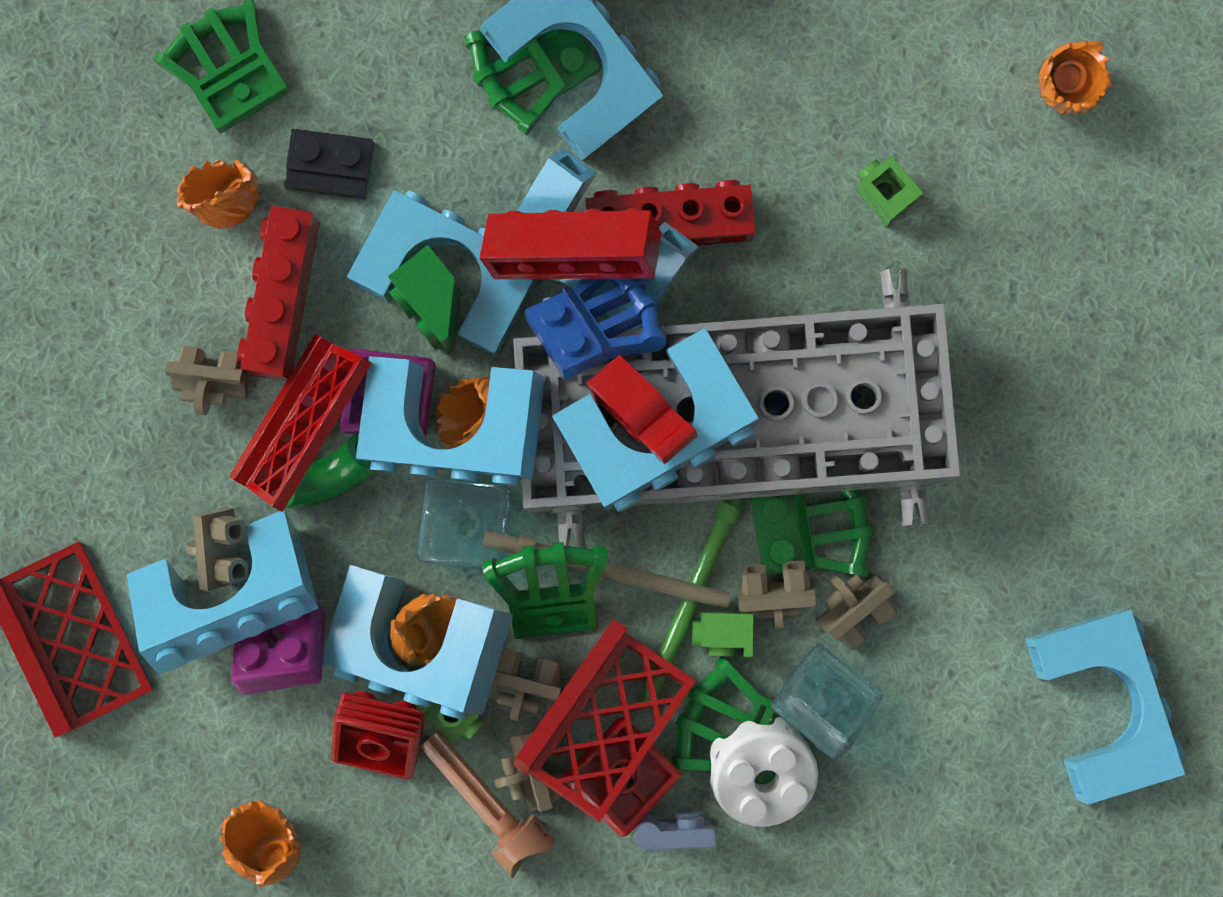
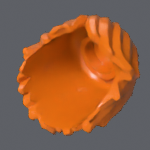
[1038,40,1113,115]
[176,159,261,229]
[435,377,490,449]
[390,593,460,668]
[220,800,302,888]

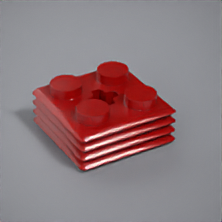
[331,691,425,780]
[563,717,682,837]

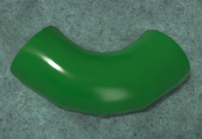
[285,434,376,508]

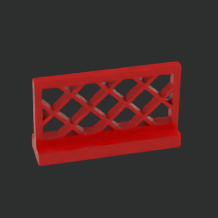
[229,334,372,512]
[0,541,153,738]
[513,619,696,823]

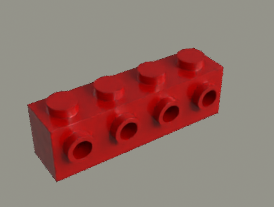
[585,180,755,246]
[237,205,320,381]
[479,208,662,279]

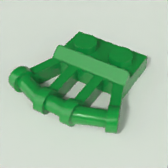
[153,0,290,134]
[464,29,600,135]
[750,490,875,578]
[482,542,608,639]
[672,656,809,784]

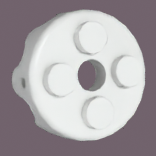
[710,717,818,827]

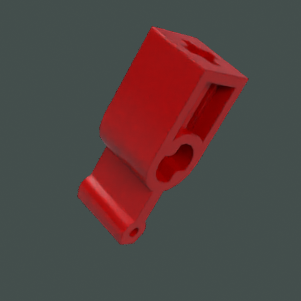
[587,355,698,465]

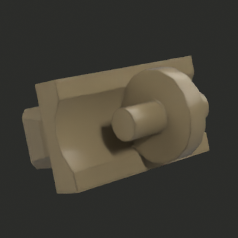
[165,346,248,416]
[185,507,249,591]
[738,560,816,630]
[815,573,897,650]
[492,647,562,721]
[494,733,568,812]

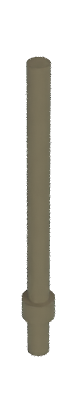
[482,530,730,609]

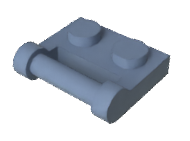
[635,811,715,850]

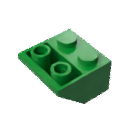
[388,245,462,354]

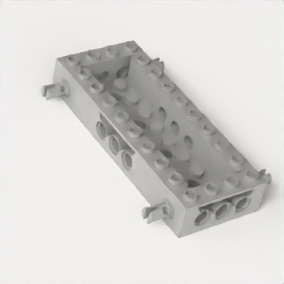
[513,268,960,548]

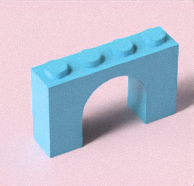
[480,0,663,160]
[517,149,699,329]
[347,190,539,358]
[552,328,759,512]
[356,356,545,486]
[127,510,318,675]
[323,565,513,720]
[1025,610,1185,805]

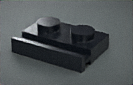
[283,129,374,199]

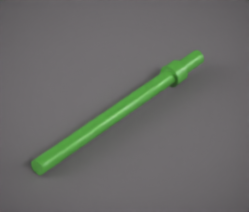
[638,498,743,709]

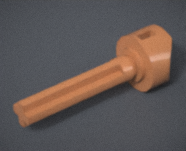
[419,730,556,879]

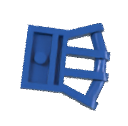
[525,278,667,380]

